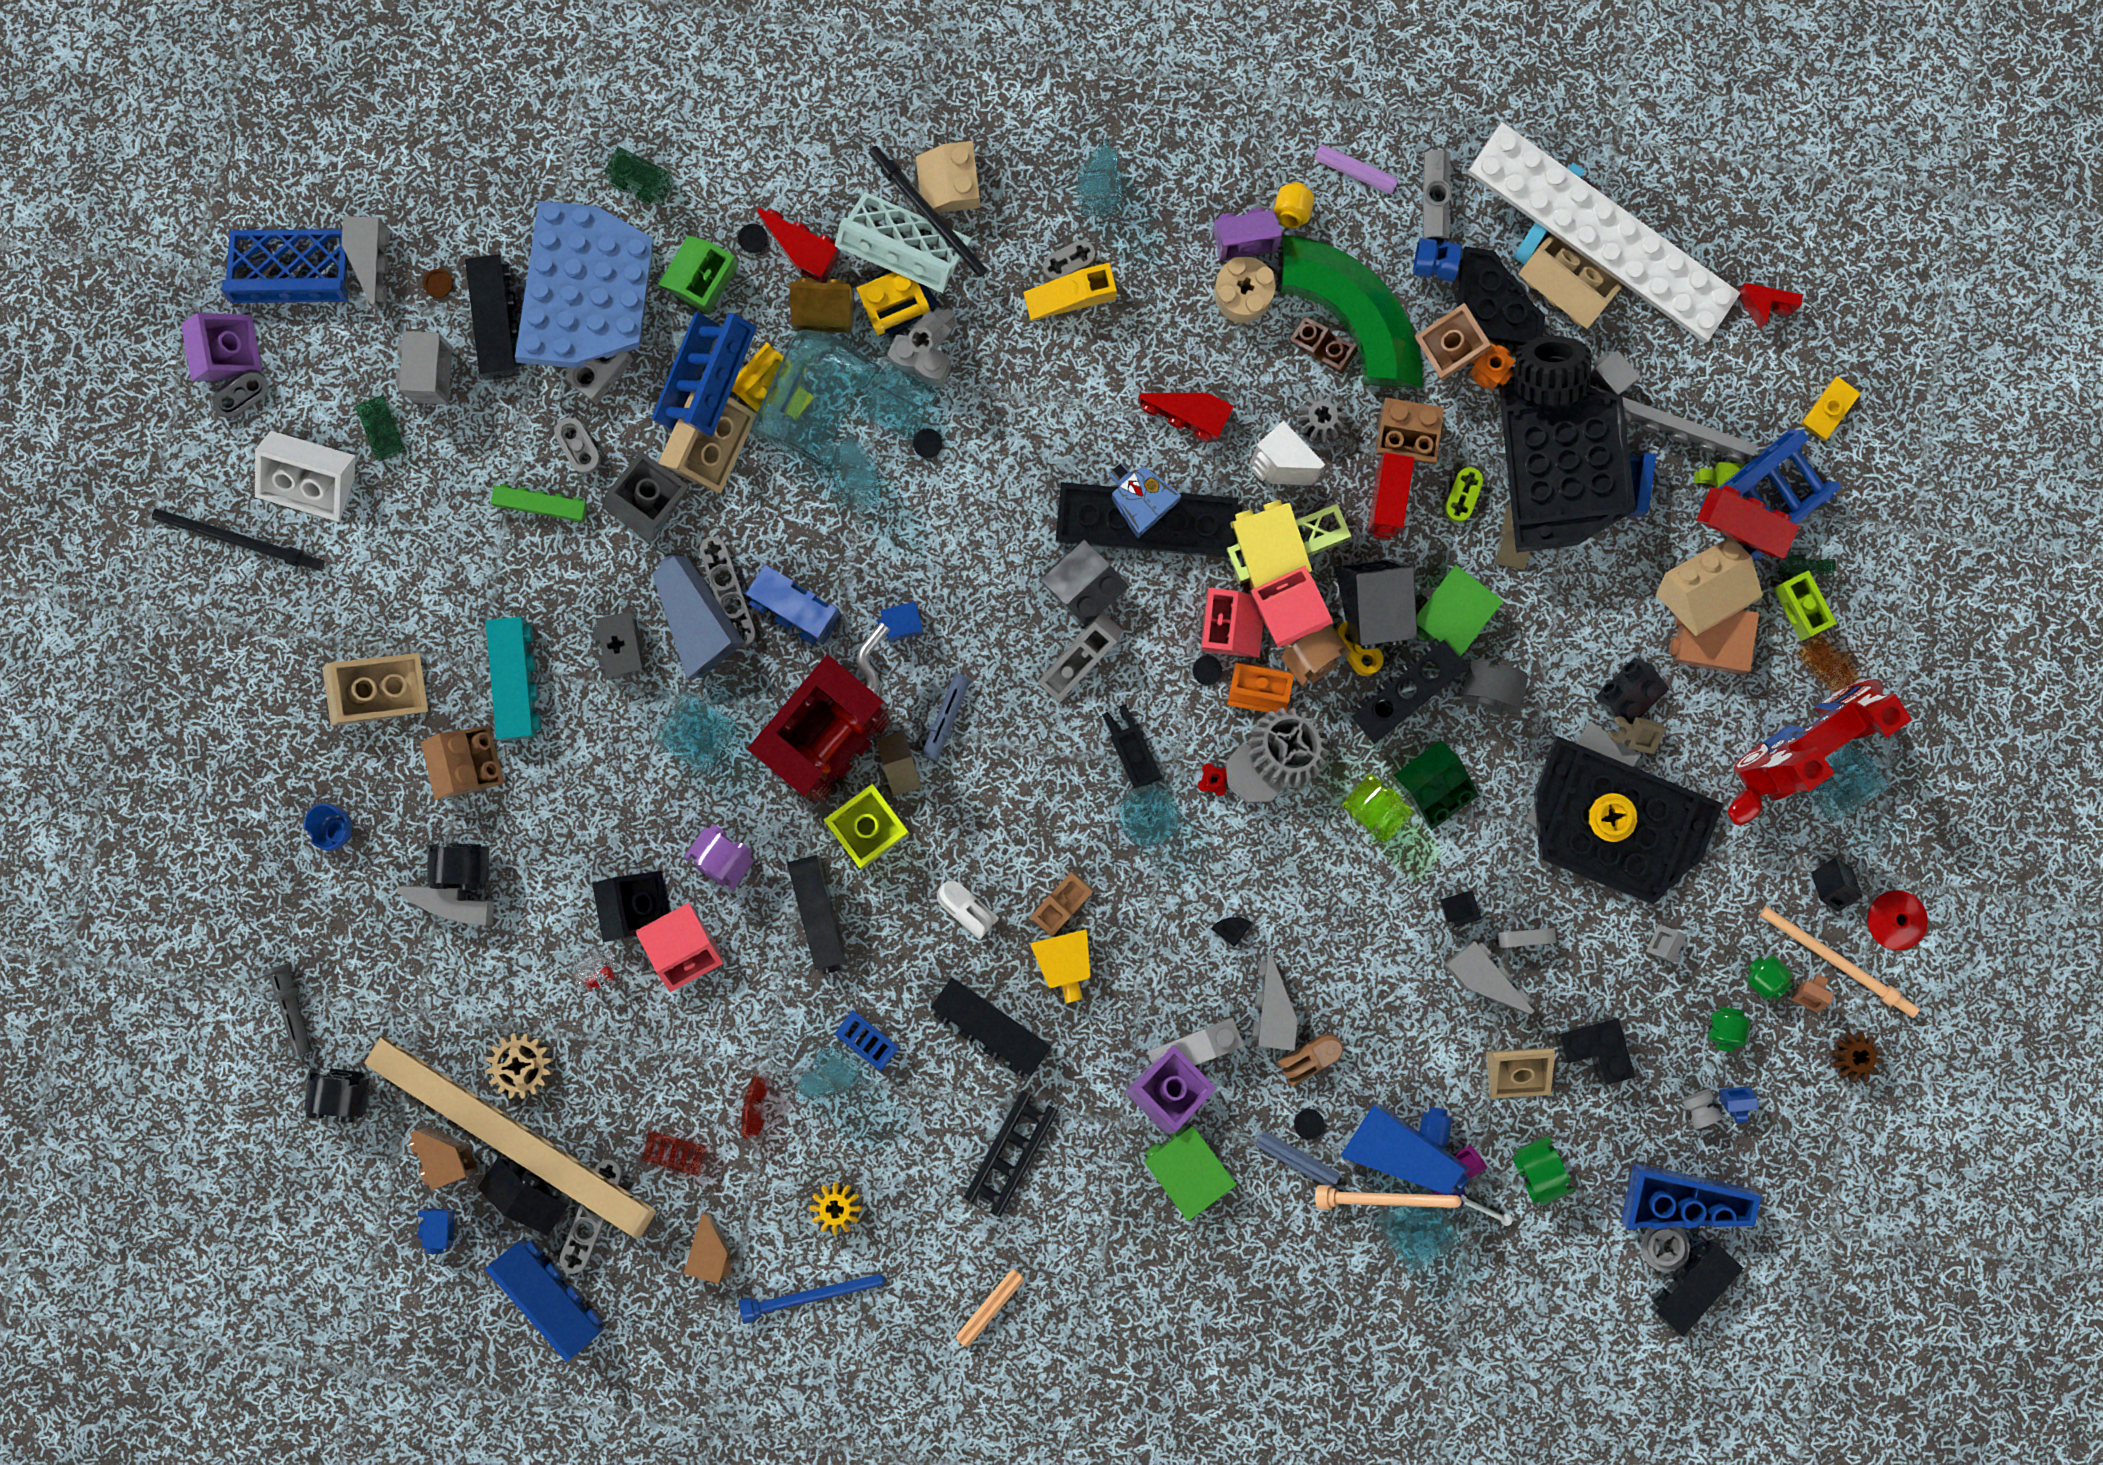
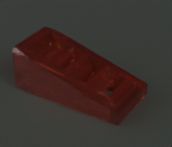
[641,1130,708,1176]

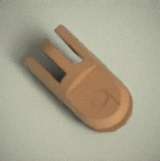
[1277,1033,1343,1087]

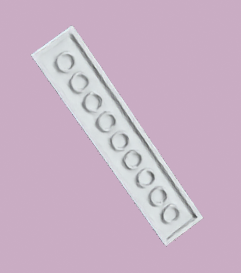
[1466,122,1740,343]

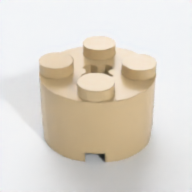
[1214,257,1275,323]

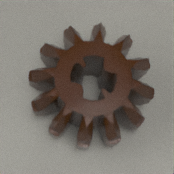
[1829,1031,1884,1083]

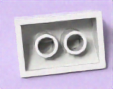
[1250,420,1325,485]
[255,431,355,522]

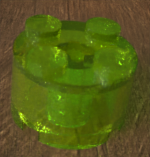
[1341,772,1414,843]

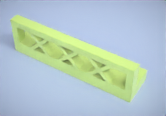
[1226,504,1351,585]

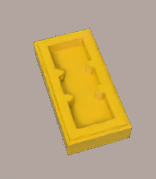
[1800,376,1861,442]

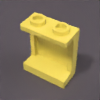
[1230,500,1312,589]

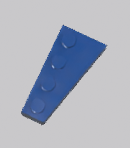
[1621,1163,1762,1230]

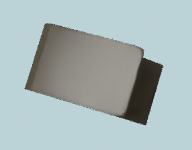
[1495,505,1531,570]

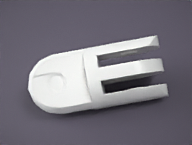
[937,881,999,940]

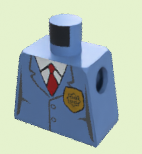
[1109,463,1181,538]

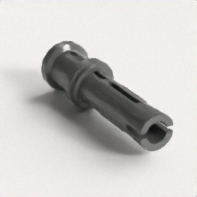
[264,963,313,1057]

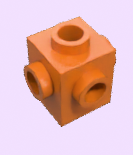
[1469,343,1515,391]

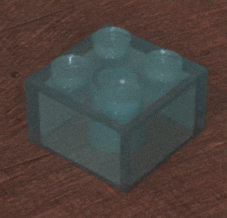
[653,690,740,776]
[1373,1186,1462,1274]

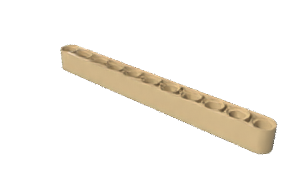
[364,1036,657,1239]

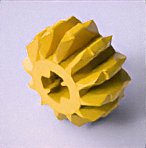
[810,1182,862,1235]

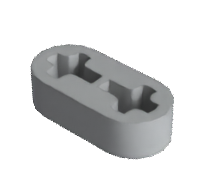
[1043,240,1095,281]
[1498,928,1556,948]

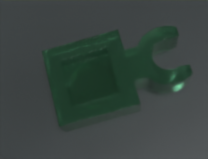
[1779,555,1836,576]

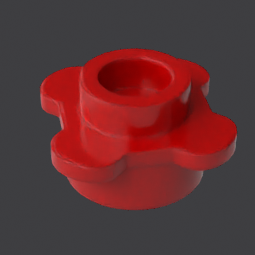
[1197,763,1227,797]

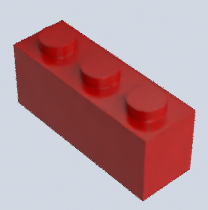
[1695,485,1800,559]

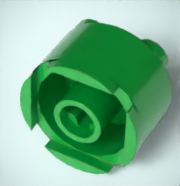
[1512,1135,1575,1207]

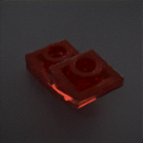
[741,1073,769,1140]

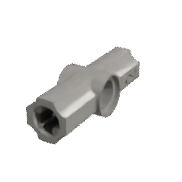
[1421,150,1452,243]
[908,308,956,352]

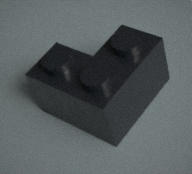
[1553,1017,1635,1085]
[477,1157,569,1236]

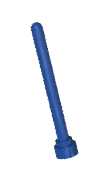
[739,1274,885,1324]

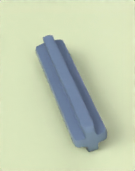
[1256,1131,1340,1188]

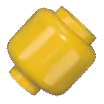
[1273,182,1315,228]

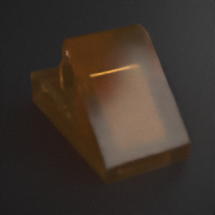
[1795,633,1859,694]

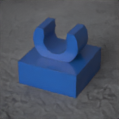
[1719,1086,1758,1123]

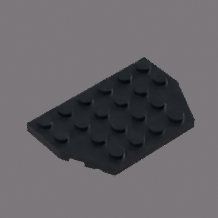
[1499,383,1636,553]
[1534,736,1724,904]

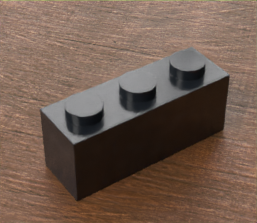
[1649,1240,1744,1337]

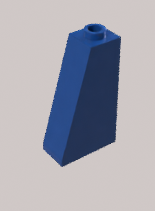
[1340,1104,1471,1195]

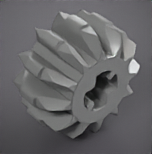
[1296,392,1347,444]

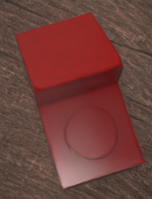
[1738,282,1803,329]

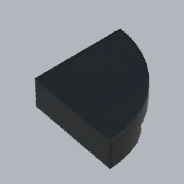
[1211,917,1253,947]

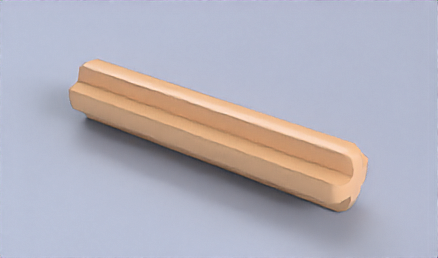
[956,1269,1024,1347]

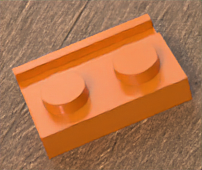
[1227,661,1294,713]

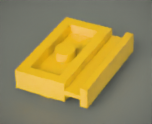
[731,342,800,416]

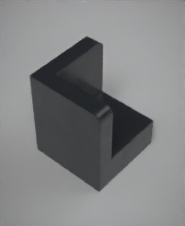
[1811,857,1863,912]
[1439,890,1482,929]

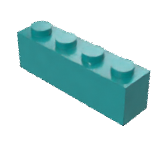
[485,616,542,742]

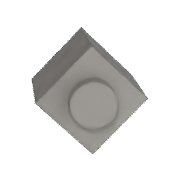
[1591,350,1641,395]

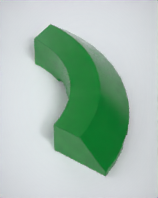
[1280,235,1423,388]

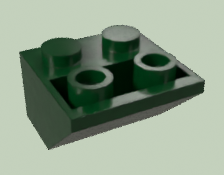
[1393,740,1479,831]

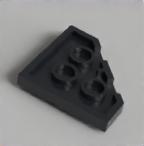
[1455,246,1545,345]

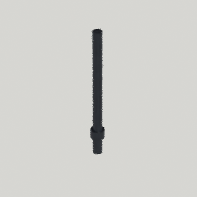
[869,146,987,277]
[152,508,325,571]

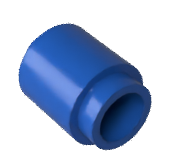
[1419,1107,1453,1149]

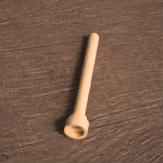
[1315,1185,1462,1210]

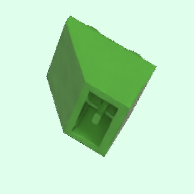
[658,235,739,315]

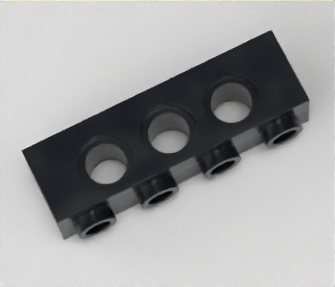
[1351,638,1469,744]

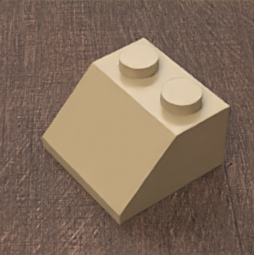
[916,141,981,215]

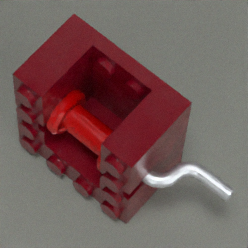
[747,623,892,805]

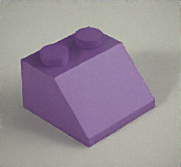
[1213,208,1282,262]
[181,313,262,382]
[1124,1045,1217,1135]

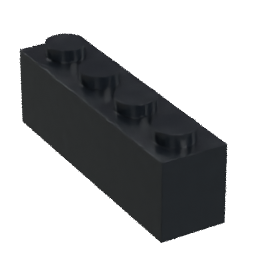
[465,254,524,380]
[931,977,1052,1078]

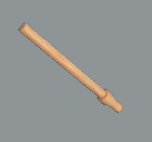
[1759,906,1920,1018]

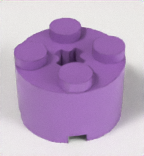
[683,824,754,892]

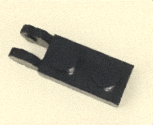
[1102,704,1162,791]

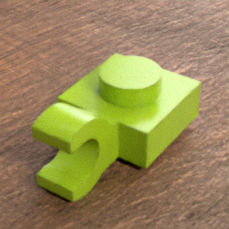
[1694,462,1746,488]

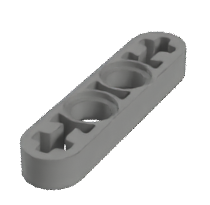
[700,536,757,648]
[559,1159,623,1274]

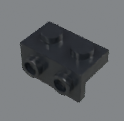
[1594,658,1669,724]

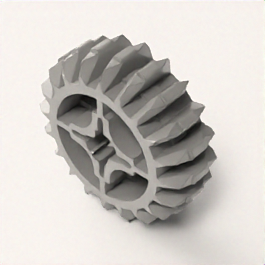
[1247,707,1329,788]

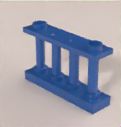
[651,312,757,436]
[1699,429,1842,561]

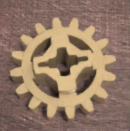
[485,1033,553,1099]

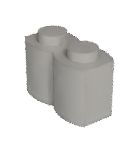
[887,335,951,386]

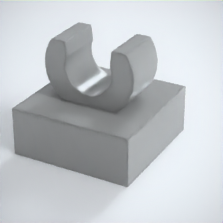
[1646,925,1688,963]

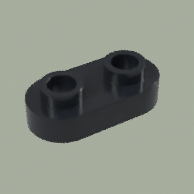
[212,369,268,418]

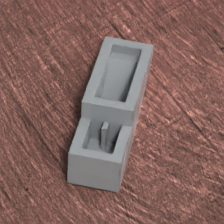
[397,886,494,926]

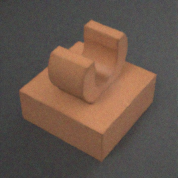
[1790,973,1834,1013]

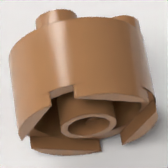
[1281,624,1351,688]

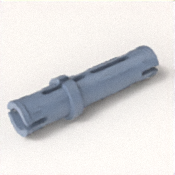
[920,672,972,762]

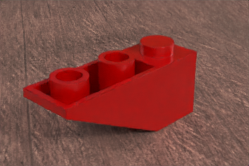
[757,208,840,283]
[1137,392,1234,443]

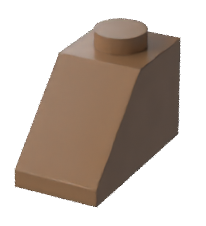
[683,1212,734,1284]

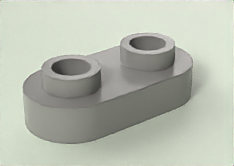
[555,418,601,474]

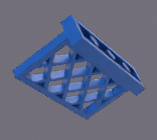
[221,229,348,303]

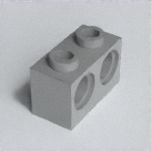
[564,352,633,405]

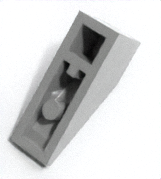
[1037,612,1123,702]
[1147,1017,1244,1066]

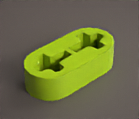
[1444,467,1483,523]

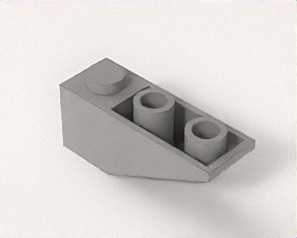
[342,216,390,311]
[1444,941,1535,1014]
[1251,955,1298,1051]

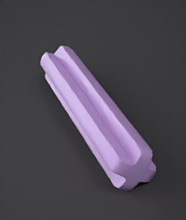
[1315,144,1398,194]

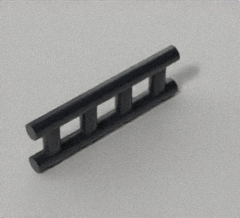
[963,1090,1059,1218]

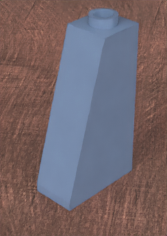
[652,555,745,678]

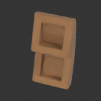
[1030,870,1095,937]

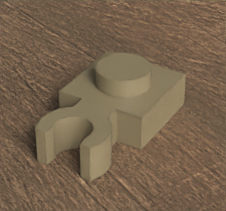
[1608,716,1666,754]

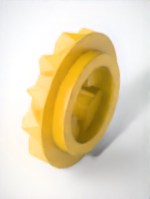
[1588,793,1637,842]

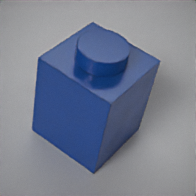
[877,601,924,643]

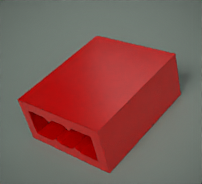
[1367,452,1415,541]

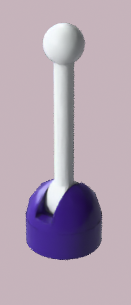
[1445,1189,1513,1226]

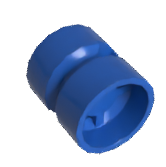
[1413,237,1461,282]

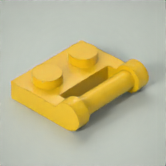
[856,272,930,336]

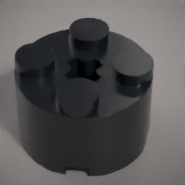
[427,843,490,890]
[304,1068,371,1123]

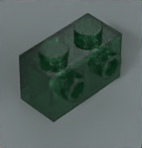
[604,146,675,207]

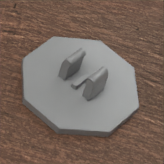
[1225,744,1282,803]

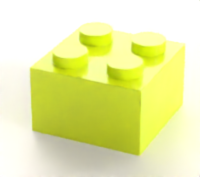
[824,784,910,870]

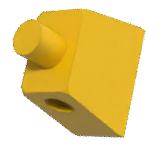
[1030,929,1091,1003]

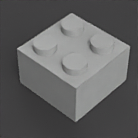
[396,331,452,404]

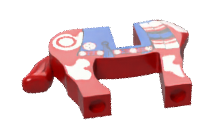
[1728,679,1912,825]

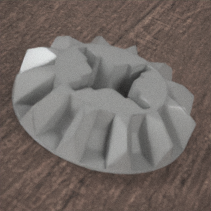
[1640,1227,1690,1272]

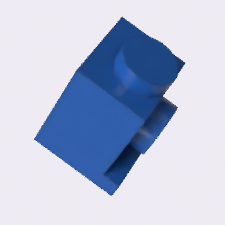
[417,1208,455,1254]

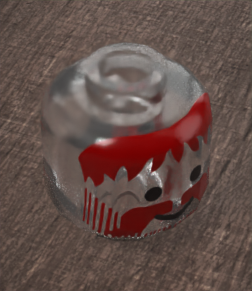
[570,947,618,992]

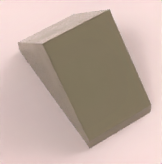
[876,731,922,796]

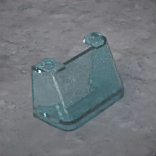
[751,329,882,473]

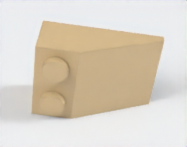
[322,653,428,726]

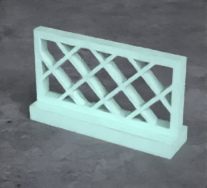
[835,192,972,293]

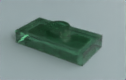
[355,395,407,462]

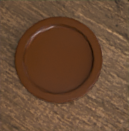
[423,269,453,298]

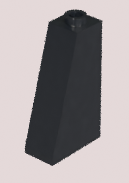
[787,855,847,974]

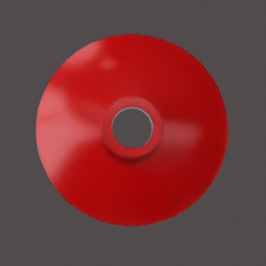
[1867,890,1928,950]

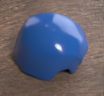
[303,803,352,851]

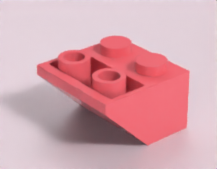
[1250,566,1333,648]
[1200,588,1264,658]
[636,902,724,992]

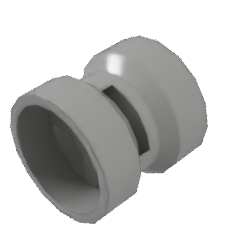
[1682,1089,1723,1129]

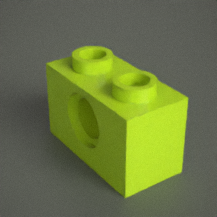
[1773,570,1837,641]

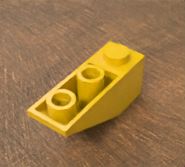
[1023,263,1117,321]

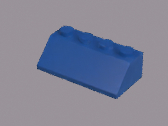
[485,1238,604,1363]

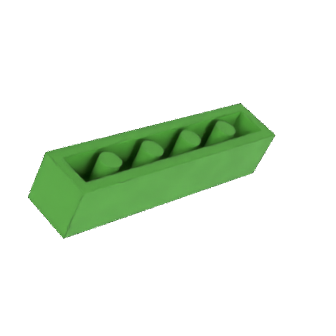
[491,484,588,523]

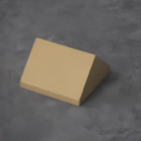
[1486,1048,1555,1099]

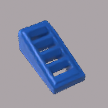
[834,1010,900,1071]

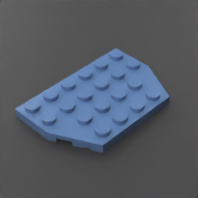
[515,201,654,368]

